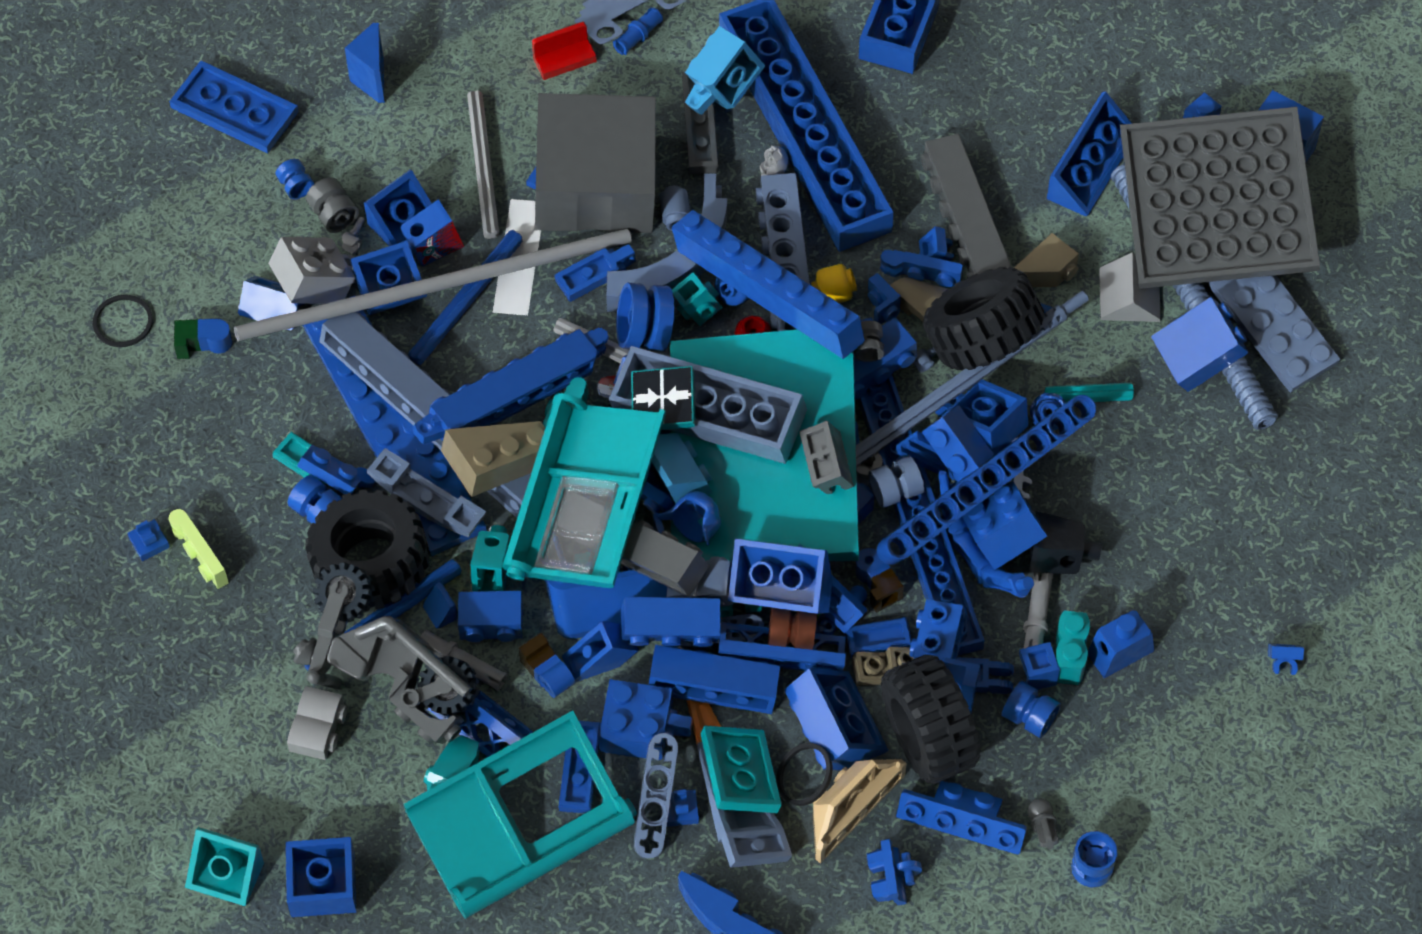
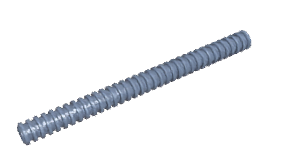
[1111,164,1278,430]

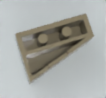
[441,421,545,497]

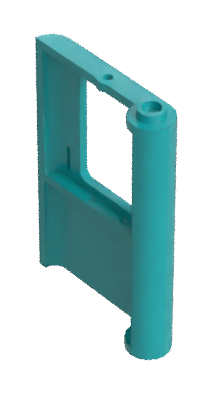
[403,710,637,919]

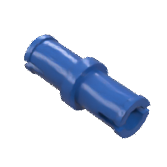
[613,7,663,55]

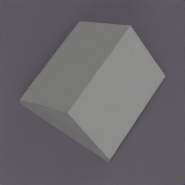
[1099,252,1160,322]

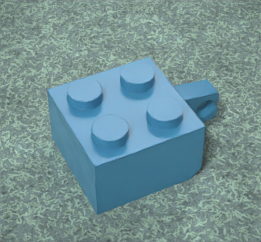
[685,26,765,115]

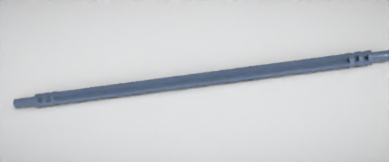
[856,291,1089,467]

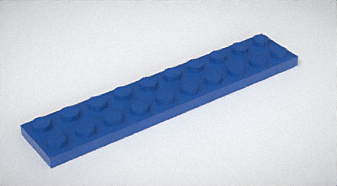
[302,296,487,557]

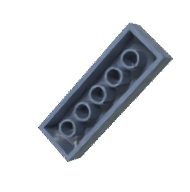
[609,346,807,464]

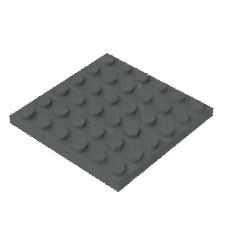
[1120,107,1320,289]

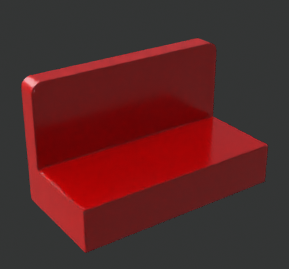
[532,22,597,80]

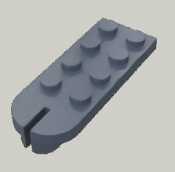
[1209,275,1340,393]

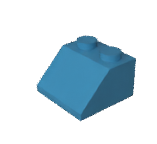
[651,433,712,503]

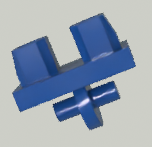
[867,839,922,905]

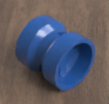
[275,158,314,200]

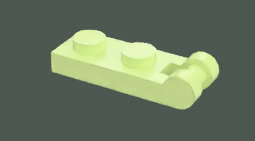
[169,509,229,589]

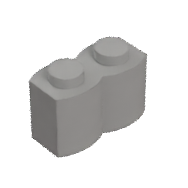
[287,686,348,760]

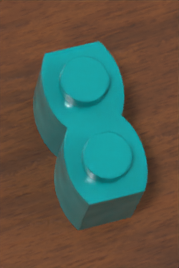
[1055,610,1090,685]

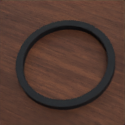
[92,295,153,347]
[776,743,833,806]

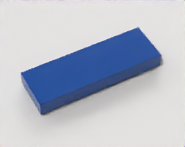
[558,721,601,813]

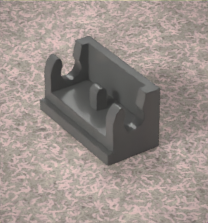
[799,421,854,494]

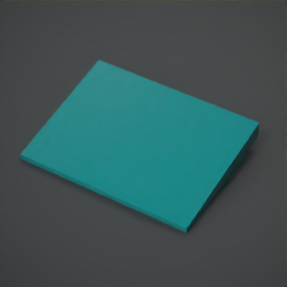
[670,329,859,563]

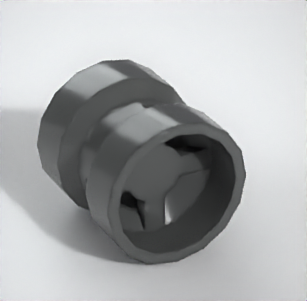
[854,321,884,362]

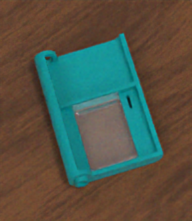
[502,393,666,588]

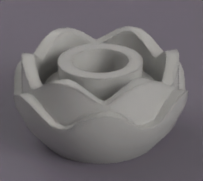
[760,145,788,176]

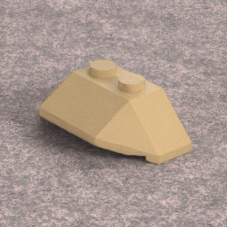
[813,759,906,864]

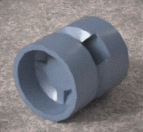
[868,456,924,508]

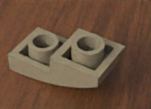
[852,647,913,686]

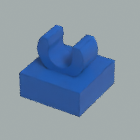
[919,226,954,261]
[127,519,170,561]
[1268,643,1304,675]
[667,789,699,827]

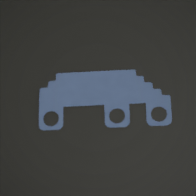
[575,0,687,44]

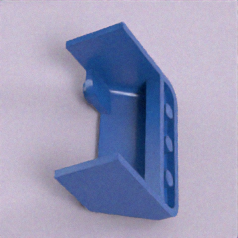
[542,513,667,639]

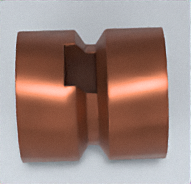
[768,608,817,650]

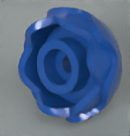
[1030,393,1066,431]

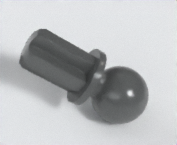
[1028,798,1059,850]

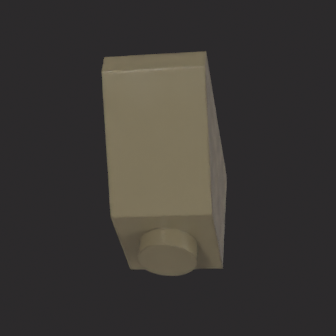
[1014,233,1079,287]

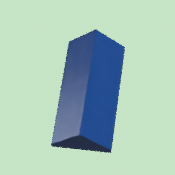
[1047,92,1132,216]

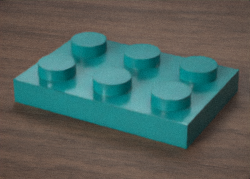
[700,726,782,813]

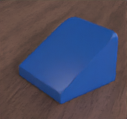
[423,582,457,629]

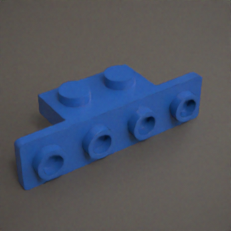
[896,781,1027,855]

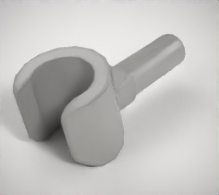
[342,217,365,254]

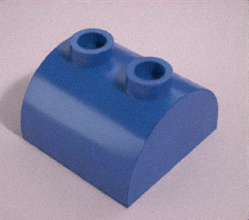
[351,241,427,315]

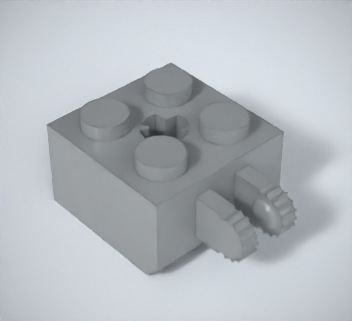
[268,236,356,304]

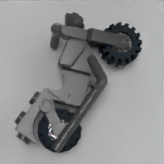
[293,563,481,744]

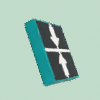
[631,366,695,430]

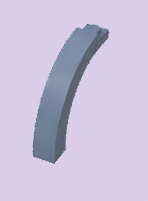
[606,174,727,312]

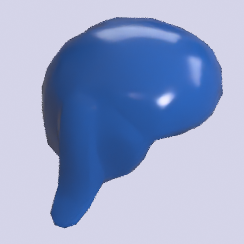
[657,491,721,546]

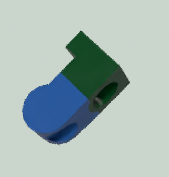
[174,319,233,359]

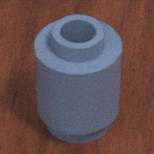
[659,185,690,231]

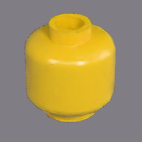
[811,264,857,303]

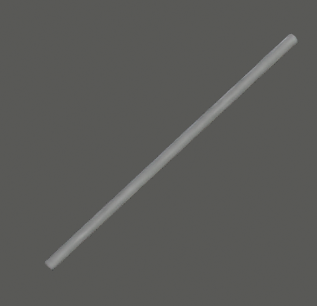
[234,229,631,341]

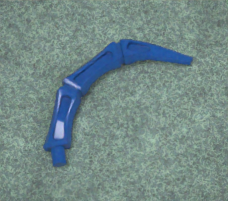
[938,471,1034,598]

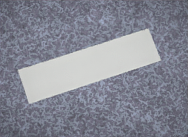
[493,199,541,316]

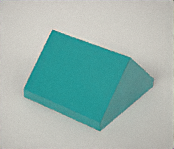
[185,827,264,906]

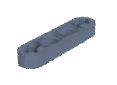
[634,733,678,859]

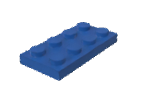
[169,61,299,154]

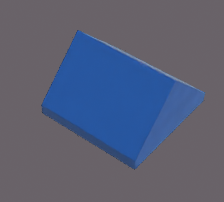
[345,23,385,103]
[364,170,432,246]

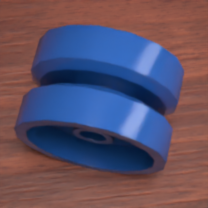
[616,282,674,352]

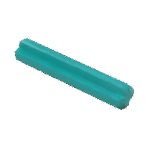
[1044,383,1134,402]

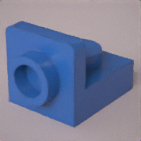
[868,273,901,324]

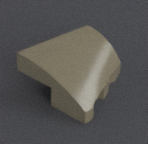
[890,277,947,322]

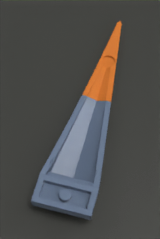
[680,648,792,868]

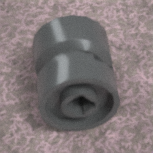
[306,177,359,233]

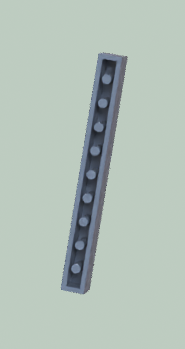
[319,312,531,518]

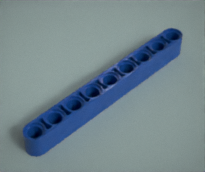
[877,395,1096,565]

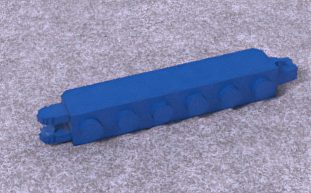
[413,328,609,444]

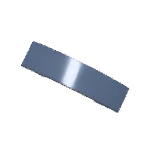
[367,448,486,537]

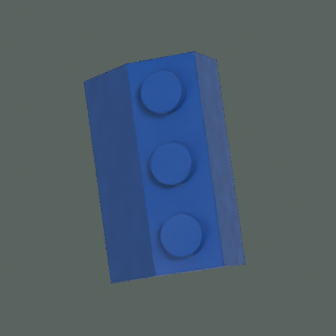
[728,538,833,614]
[620,597,720,647]
[784,668,889,770]

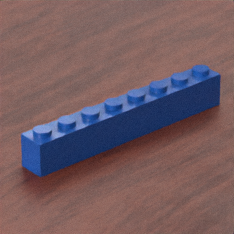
[671,210,865,359]

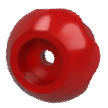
[734,315,772,335]

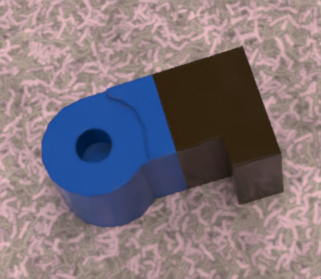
[855,548,904,613]
[519,633,575,698]

